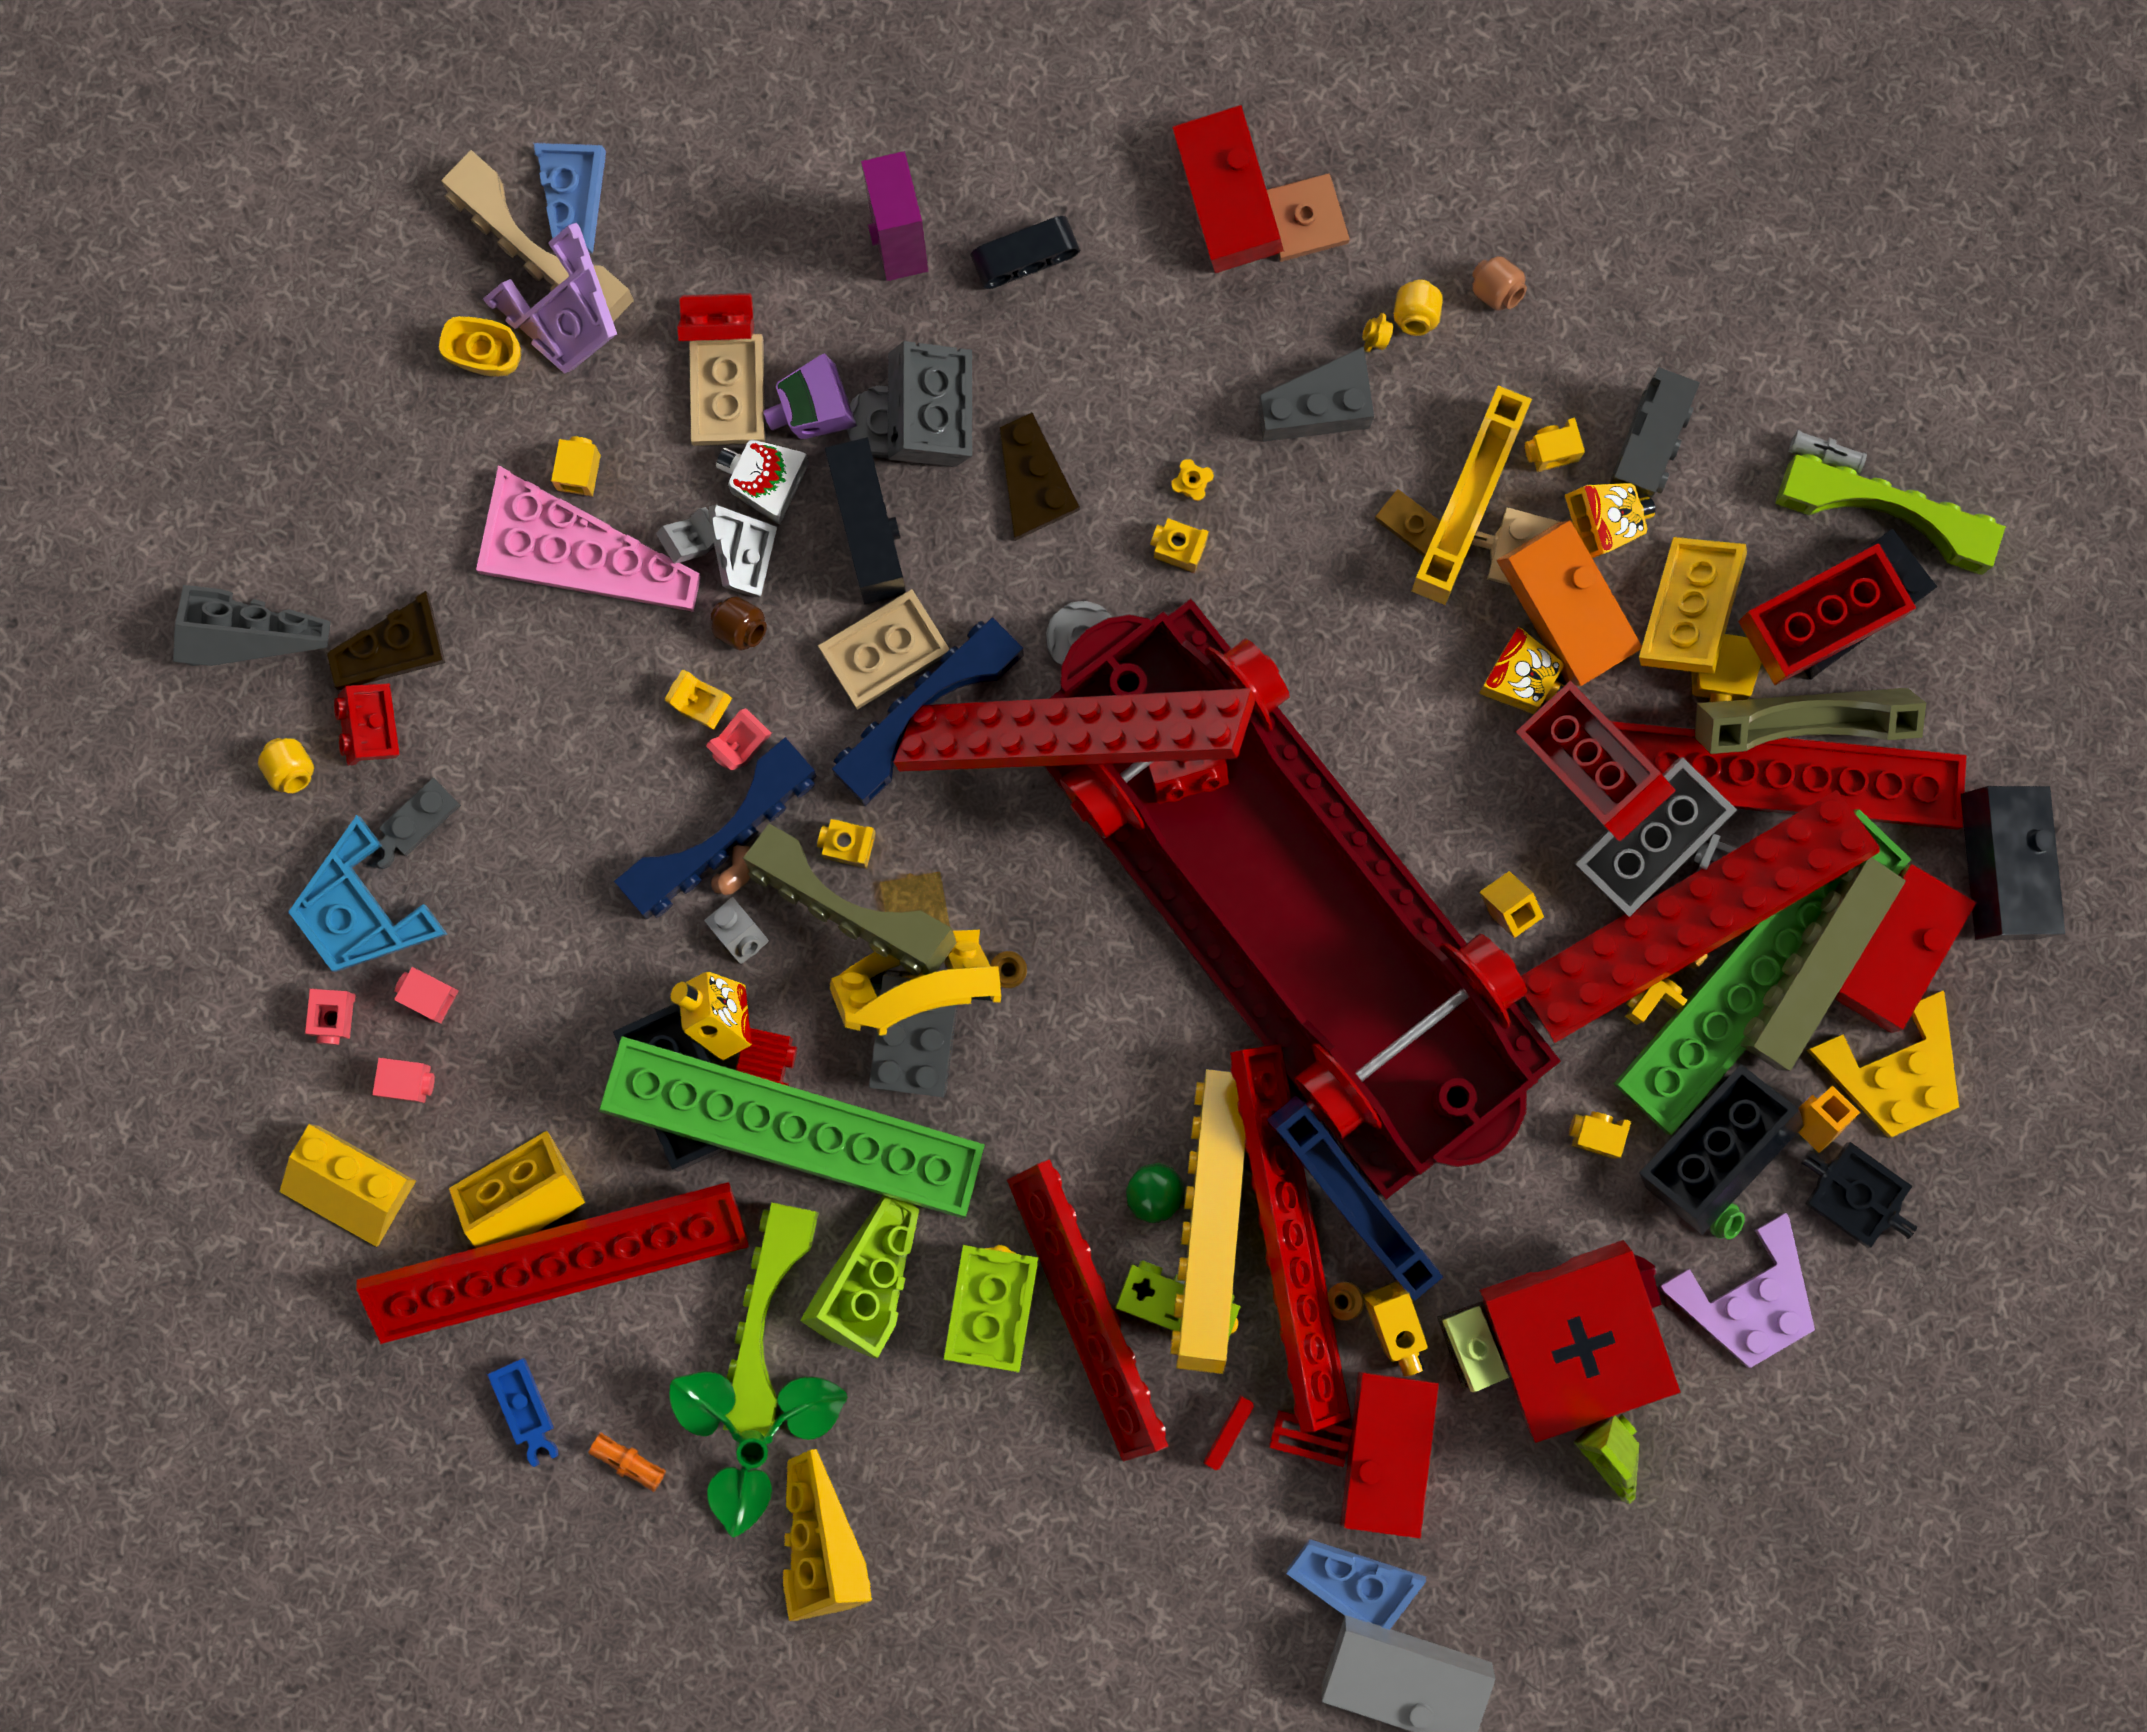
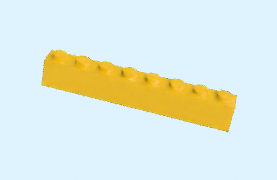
[1170,1069,1246,1374]

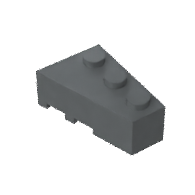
[1258,346,1374,442]
[1609,367,1700,498]

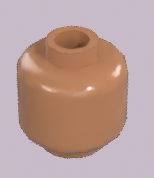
[1472,256,1527,311]

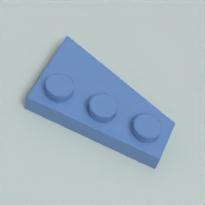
[533,143,606,253]
[1287,1539,1426,1630]

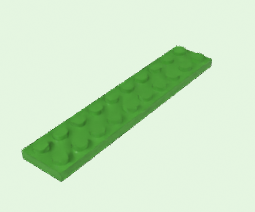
[1613,809,1911,1135]
[598,1036,985,1219]

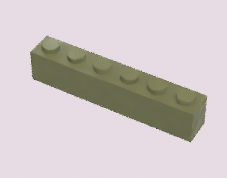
[1740,857,1906,1071]

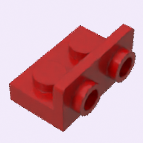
[677,293,754,341]
[334,683,400,766]
[1147,759,1229,804]

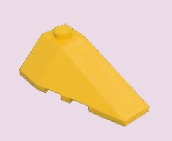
[783,1449,872,1621]

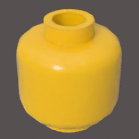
[1394,279,1443,336]
[258,738,314,793]

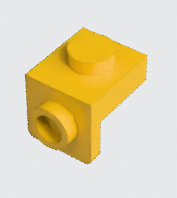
[665,670,732,730]
[1625,978,1687,1025]

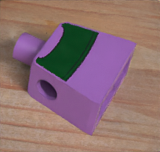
[764,353,857,439]

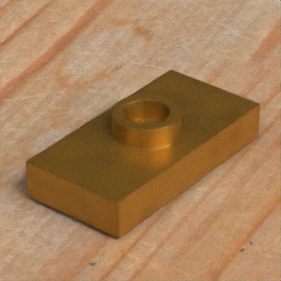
[1375,489,1440,557]

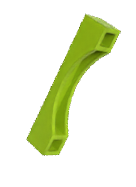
[1775,454,2006,575]
[723,1202,819,1435]

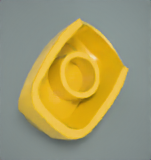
[439,316,521,376]

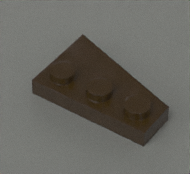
[1000,412,1080,541]
[327,591,445,691]

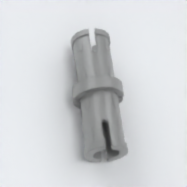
[1789,430,1867,475]

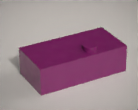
[861,151,929,281]

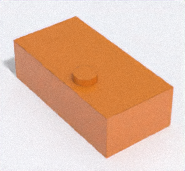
[1496,520,1642,686]

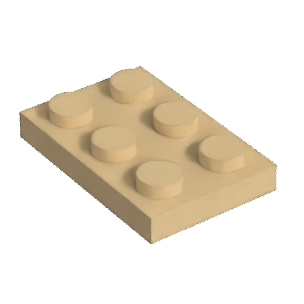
[690,334,765,446]
[818,589,950,710]

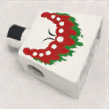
[716,440,809,524]

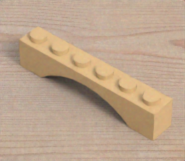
[441,150,634,322]

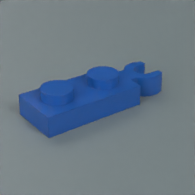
[487,1358,558,1467]

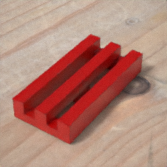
[1203,1396,1254,1471]
[1269,1410,1352,1467]

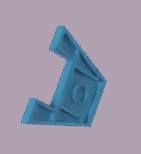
[288,815,448,972]

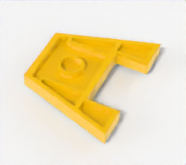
[1807,990,1959,1138]

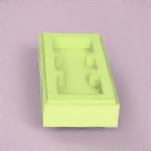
[1442,1306,1509,1392]

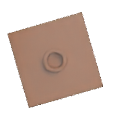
[1267,173,1350,262]

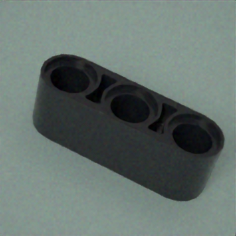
[970,216,1080,289]

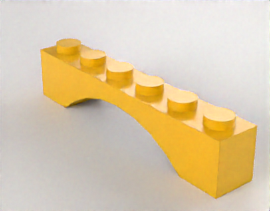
[1411,386,1532,605]

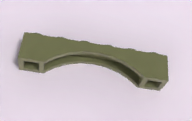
[1695,688,1926,754]
[743,823,957,976]

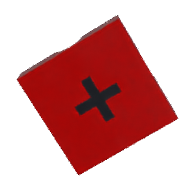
[1479,1240,1681,1443]

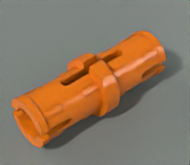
[588,1432,667,1492]

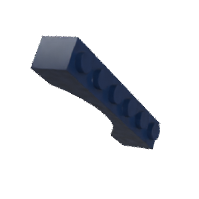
[832,617,1024,806]
[614,737,817,919]
[1267,1096,1443,1301]

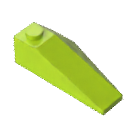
[800,1195,919,1359]
[1574,1414,1639,1504]

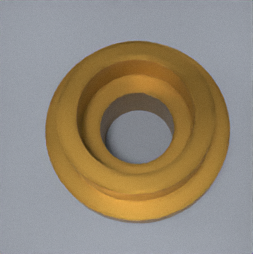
[990,951,1027,989]
[1328,1282,1364,1320]

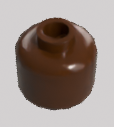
[710,596,767,651]

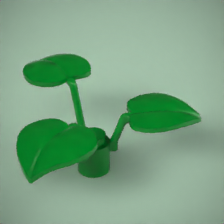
[669,1371,848,1538]

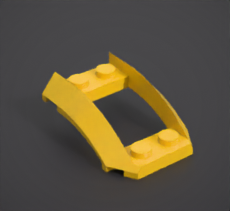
[830,929,1001,1035]

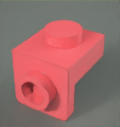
[706,708,772,770]

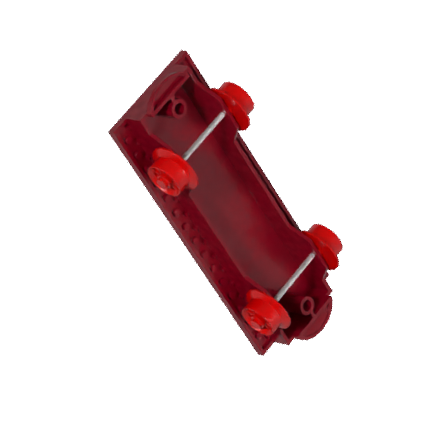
[1043,599,1561,1200]

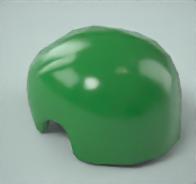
[1126,1163,1184,1223]

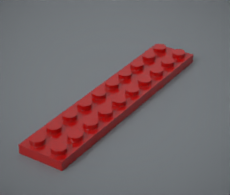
[893,689,1256,772]
[1611,721,1967,830]
[1521,790,1880,1044]
[1230,1044,1351,1433]
[356,1182,749,1344]

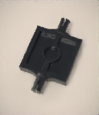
[1801,1142,1918,1248]

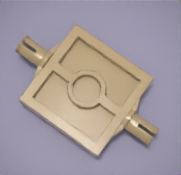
[1471,507,1561,586]

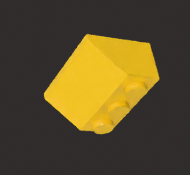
[279,1124,416,1247]
[449,1131,585,1248]

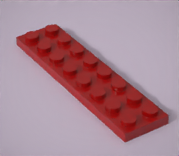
[1007,1159,1169,1462]

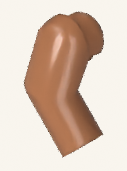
[711,846,751,895]

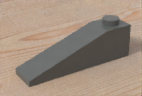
[173,585,331,666]

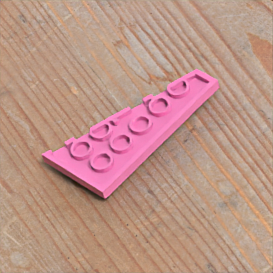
[476,465,701,612]

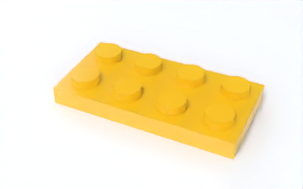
[1639,537,1747,674]

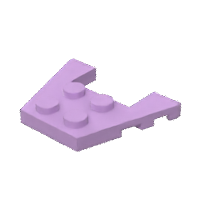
[483,223,617,374]
[1658,1213,1815,1368]

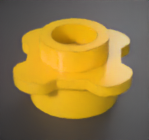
[1362,313,1393,352]
[1172,459,1214,501]

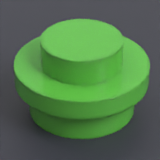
[1710,1203,1745,1239]

